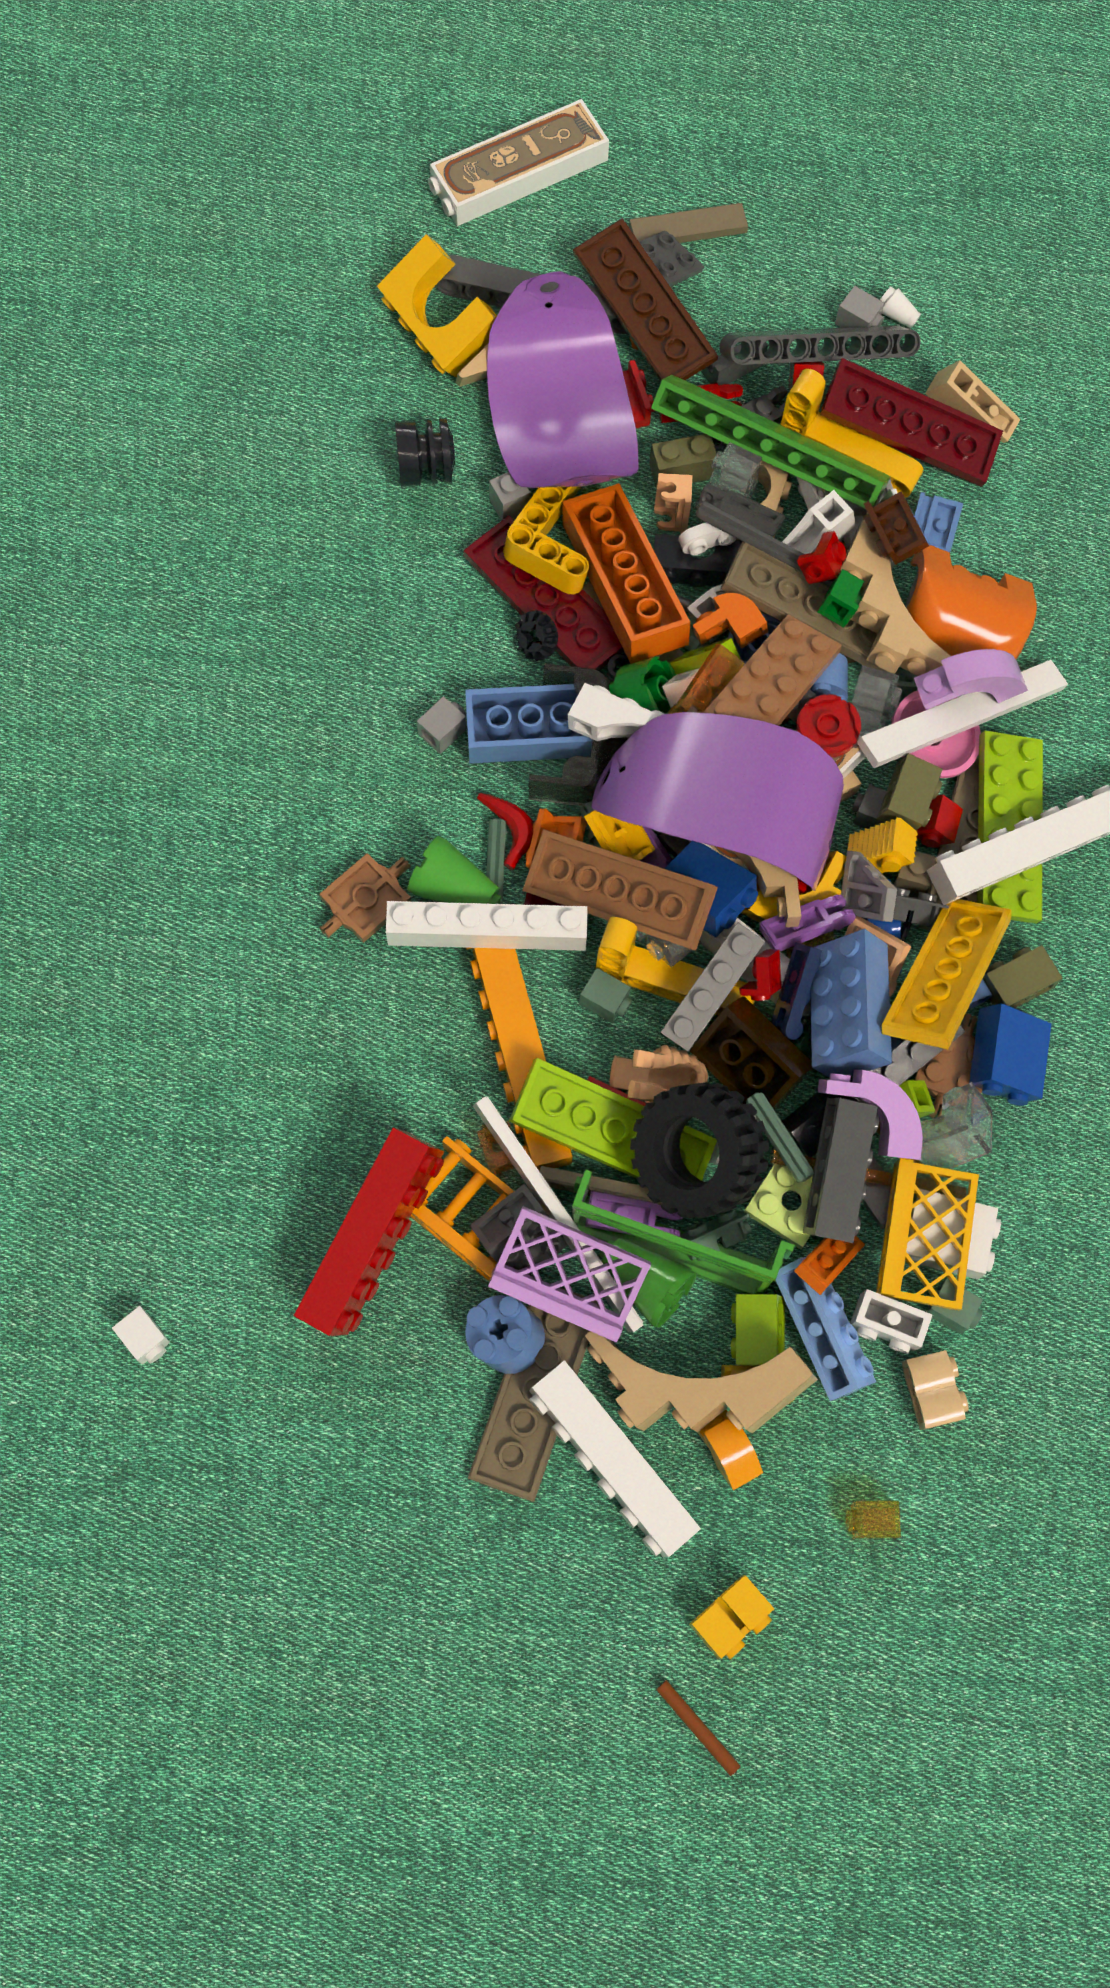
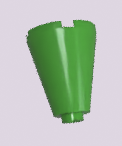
[407,836,502,904]
[599,1238,697,1328]

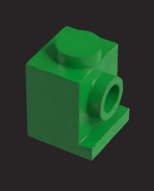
[817,569,864,628]

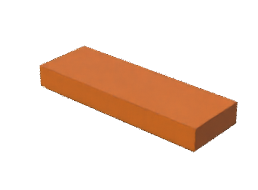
[794,1236,865,1295]

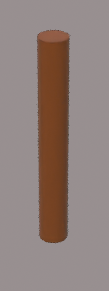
[656,1680,741,1776]

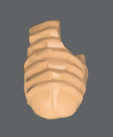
[610,1044,708,1103]

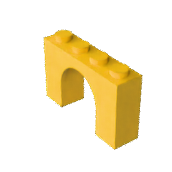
[377,234,497,377]

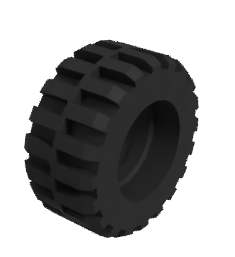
[630,1082,769,1219]

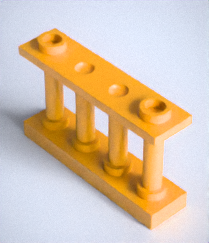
[410,1136,514,1281]

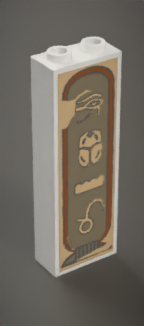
[428,99,609,226]

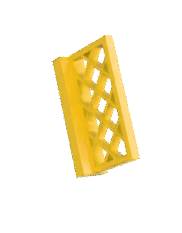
[876,1158,979,1311]

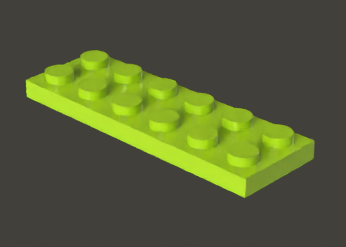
[977,730,1043,924]
[509,1058,717,1180]

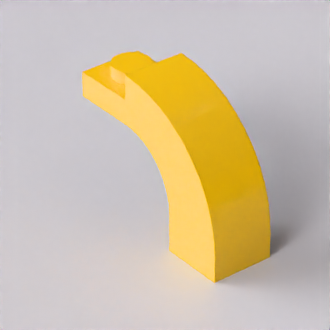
[741,851,846,922]

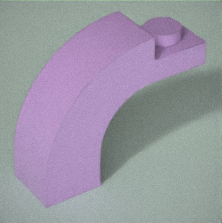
[914,649,1028,710]
[818,1070,923,1160]

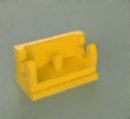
[584,810,655,860]

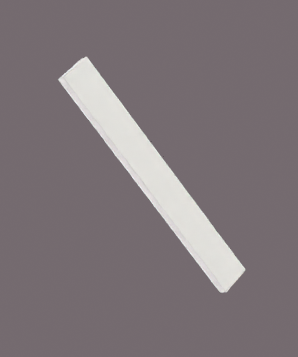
[857,660,1068,768]
[473,1096,643,1332]

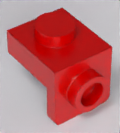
[797,531,846,584]

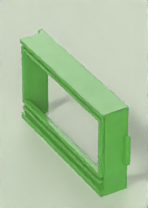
[571,1169,795,1294]

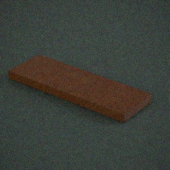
[573,218,718,381]

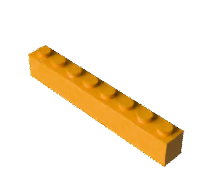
[466,948,573,1172]

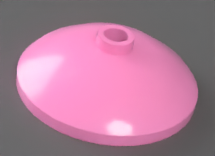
[891,690,981,778]

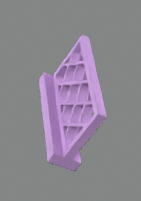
[488,1206,651,1343]

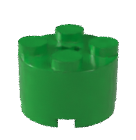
[609,656,676,714]

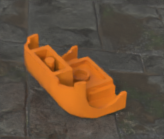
[907,545,1037,659]

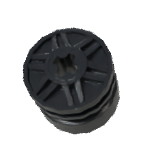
[395,417,455,487]

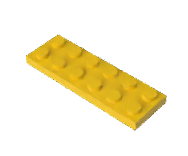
[882,899,1011,1050]

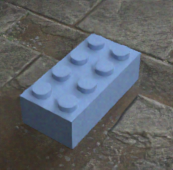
[465,683,597,764]
[811,929,892,1078]

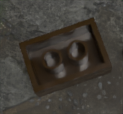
[690,996,813,1111]

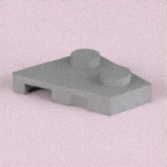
[839,851,897,922]

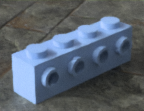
[776,1257,876,1401]

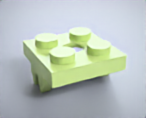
[744,1156,813,1250]

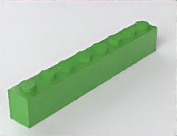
[651,375,891,509]

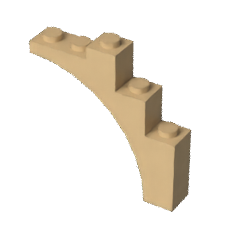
[839,512,951,676]
[585,1331,818,1433]

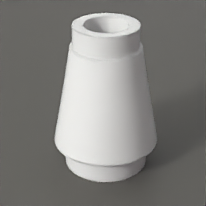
[880,287,921,329]

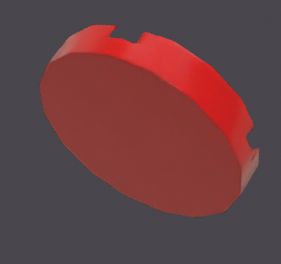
[796,694,861,758]

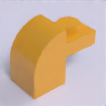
[697,1410,763,1491]

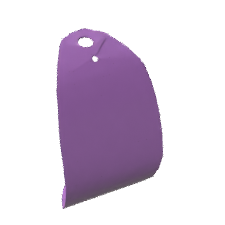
[487,271,639,488]
[591,712,844,891]

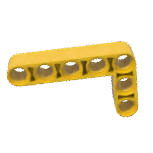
[781,369,923,498]
[503,483,589,594]
[595,917,755,1016]

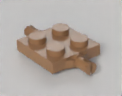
[319,853,411,943]
[913,1014,982,1120]

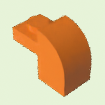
[693,593,768,649]

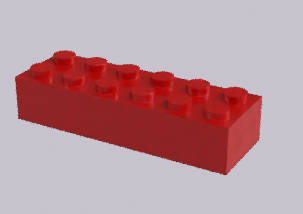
[293,1127,445,1336]

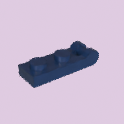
[771,942,822,1040]

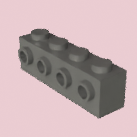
[803,1098,879,1243]

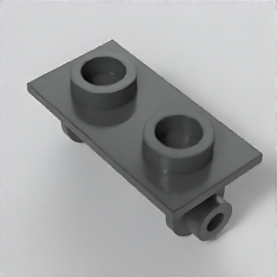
[893,886,949,927]

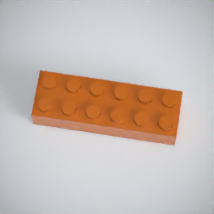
[562,483,691,664]

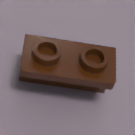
[863,491,929,565]

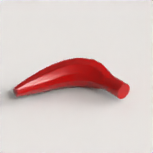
[477,793,534,870]

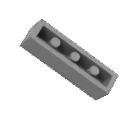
[661,922,765,1052]

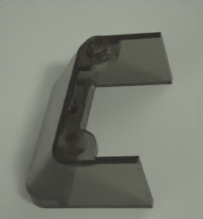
[529,663,629,807]

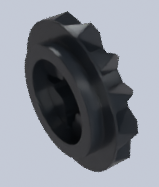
[513,610,558,661]

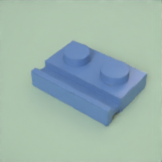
[914,492,963,552]

